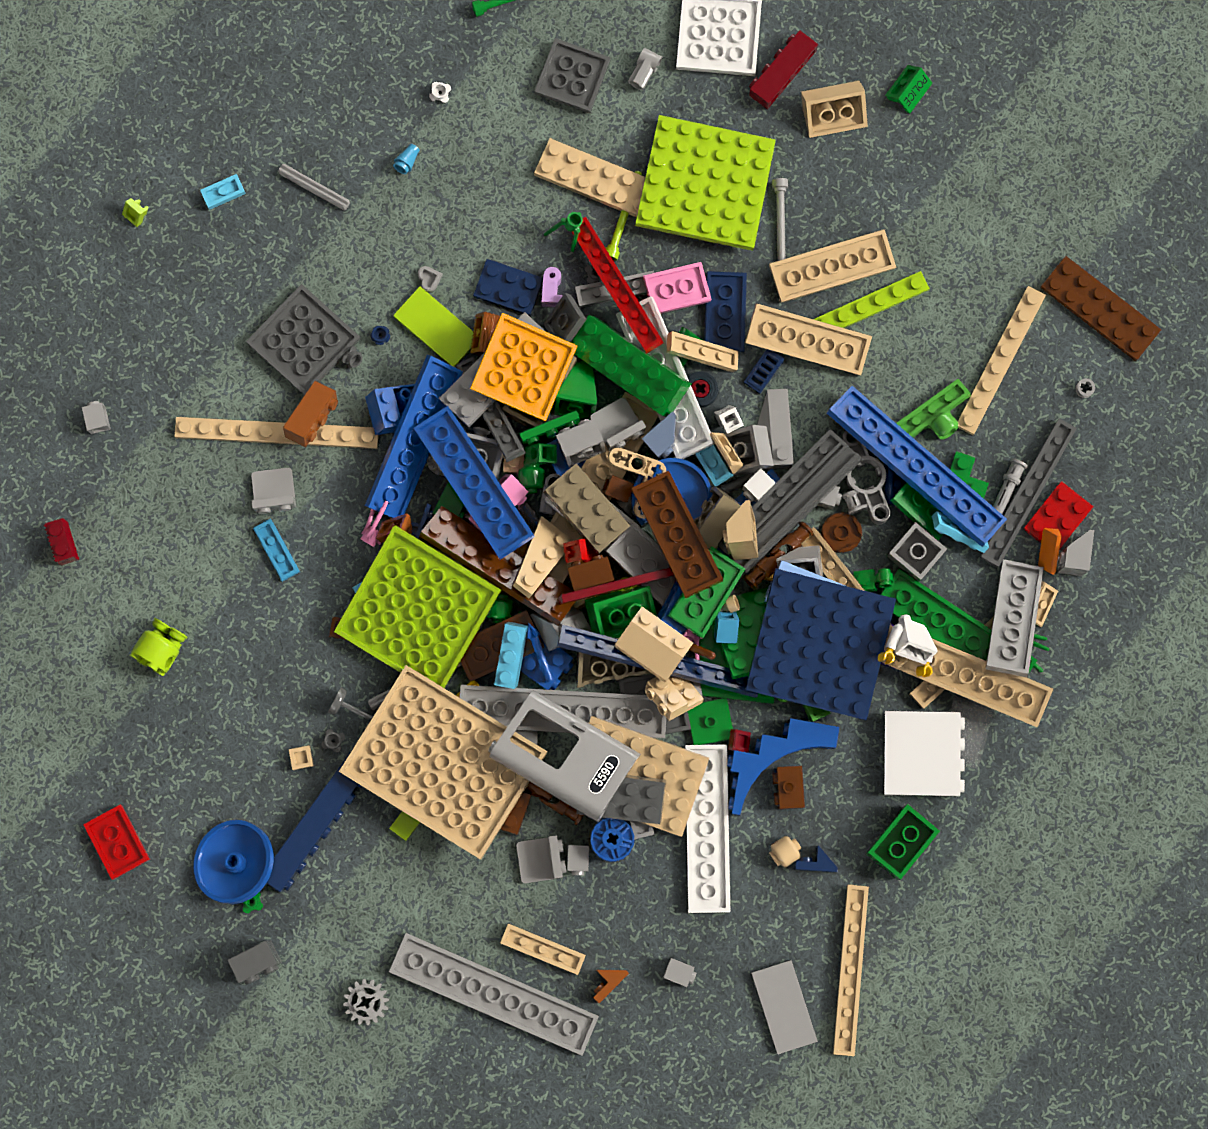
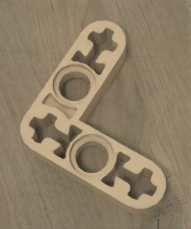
[608,448,666,519]

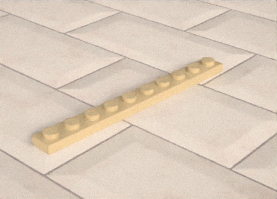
[175,417,379,449]

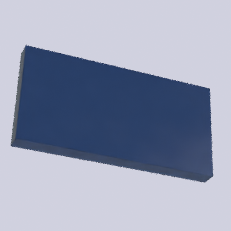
[704,271,747,352]

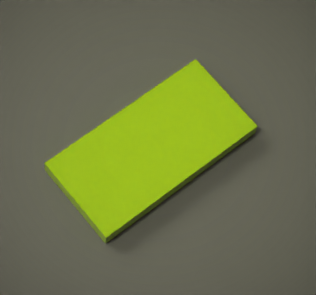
[393,286,474,367]

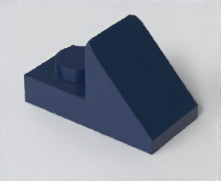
[794,846,838,873]

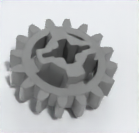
[343,979,390,1025]

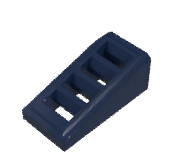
[744,349,784,394]

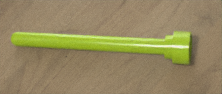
[605,171,642,261]

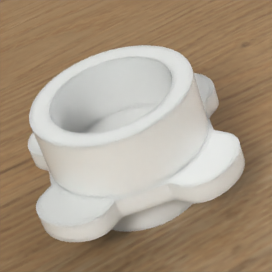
[429,82,451,103]

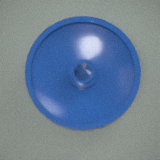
[631,458,713,526]
[194,820,274,904]

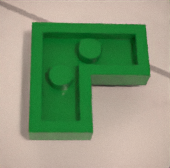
[950,451,989,499]

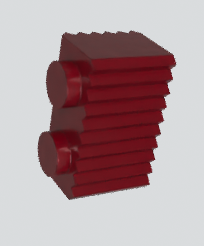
[44,518,79,565]

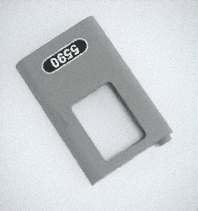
[488,690,641,822]

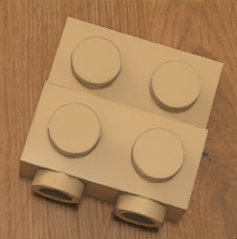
[645,676,704,721]

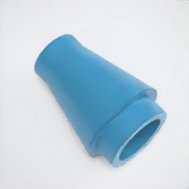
[393,144,420,174]

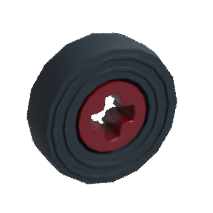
[687,371,718,408]

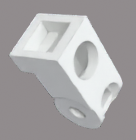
[714,405,744,434]

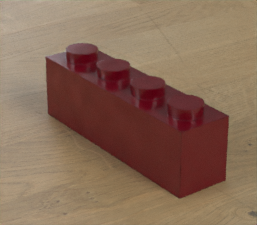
[749,30,818,110]

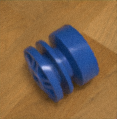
[591,818,634,862]

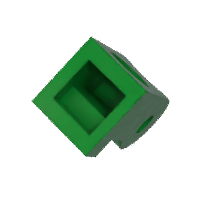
[523,443,557,466]

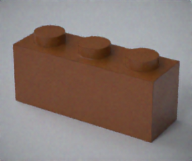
[283,381,338,448]

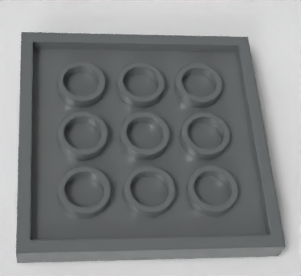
[246,284,361,396]

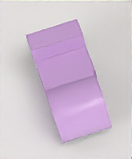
[542,267,562,307]

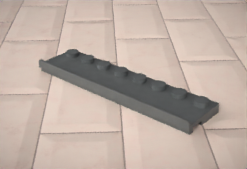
[718,429,862,575]

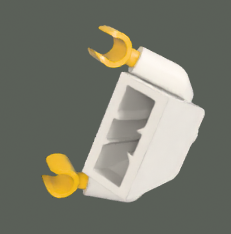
[878,615,938,677]

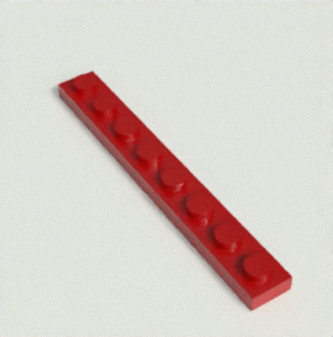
[572,217,664,354]

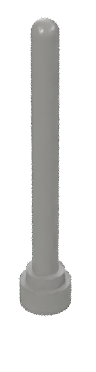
[772,178,788,261]

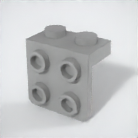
[590,398,646,451]
[251,468,296,514]
[516,835,566,883]

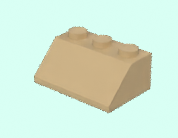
[801,81,868,138]
[723,500,758,560]
[614,607,693,682]

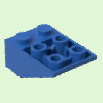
[365,384,415,435]

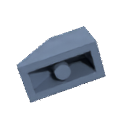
[642,412,676,459]

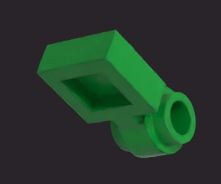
[854,568,893,592]

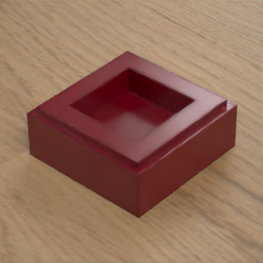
[728,729,751,753]

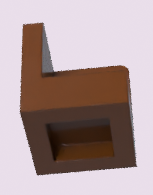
[601,475,634,503]

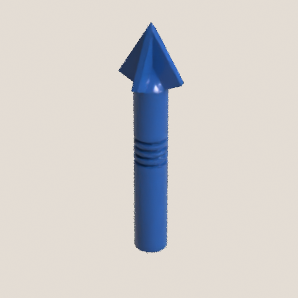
[527,623,554,682]

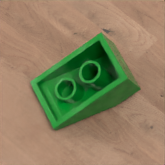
[585,586,657,639]

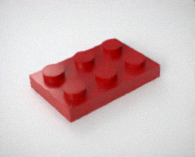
[1023,481,1094,550]
[83,804,150,880]

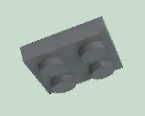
[544,293,586,342]

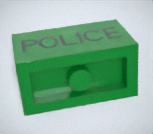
[885,65,932,114]

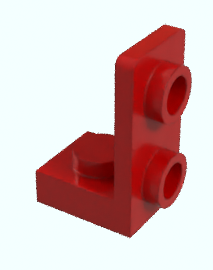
[563,539,599,564]

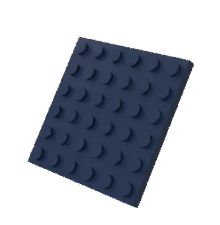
[745,568,896,720]

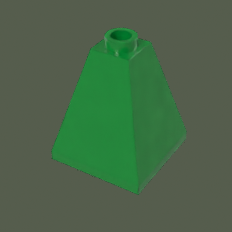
[554,361,597,420]

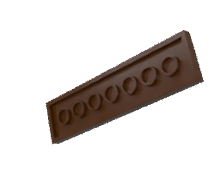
[419,506,576,626]

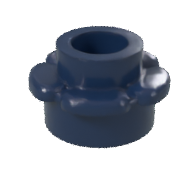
[370,326,390,345]

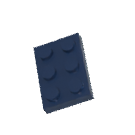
[473,259,543,316]

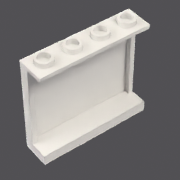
[884,711,965,797]

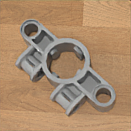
[842,431,890,525]

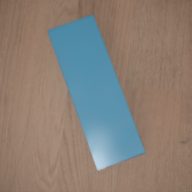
[253,518,300,582]

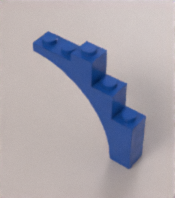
[727,718,839,816]

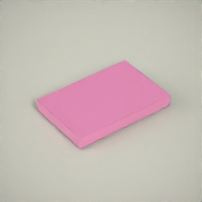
[642,262,712,314]

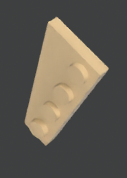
[513,516,574,598]

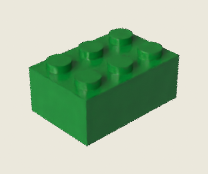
[866,804,940,880]

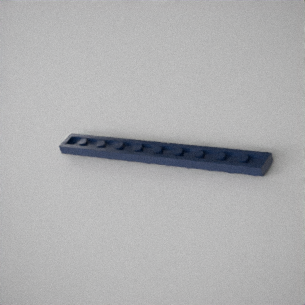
[557,625,759,698]

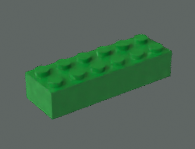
[571,315,692,417]

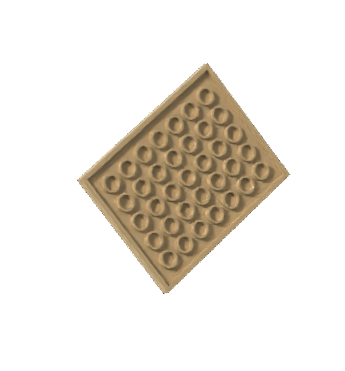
[339,665,547,860]

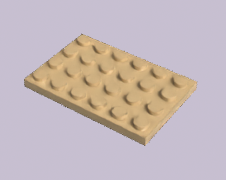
[589,716,710,837]

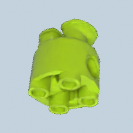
[129,618,188,676]

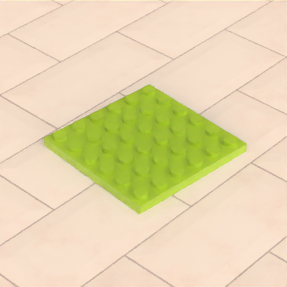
[635,115,776,251]
[334,526,501,688]

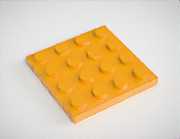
[470,313,577,421]

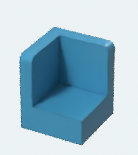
[714,612,739,643]

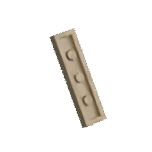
[666,331,738,372]
[500,924,586,975]

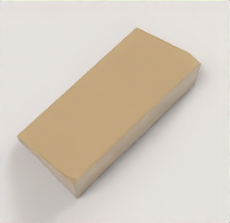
[710,432,743,474]
[1036,582,1058,627]

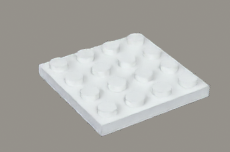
[676,0,762,76]

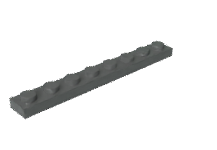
[980,418,1077,568]

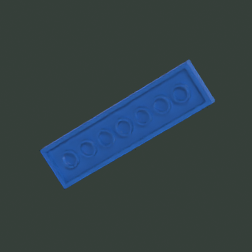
[365,355,463,518]
[414,406,535,560]

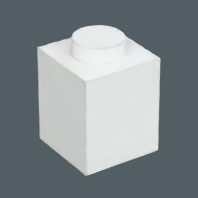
[742,469,775,503]

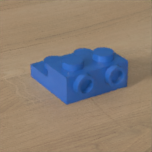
[520,635,574,690]

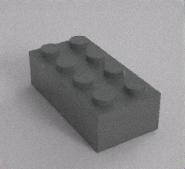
[576,775,666,824]

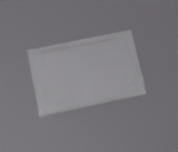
[950,695,993,770]

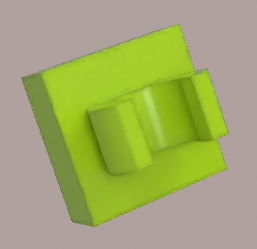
[122,198,149,227]

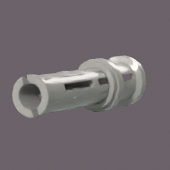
[993,458,1028,515]

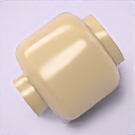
[769,836,801,867]

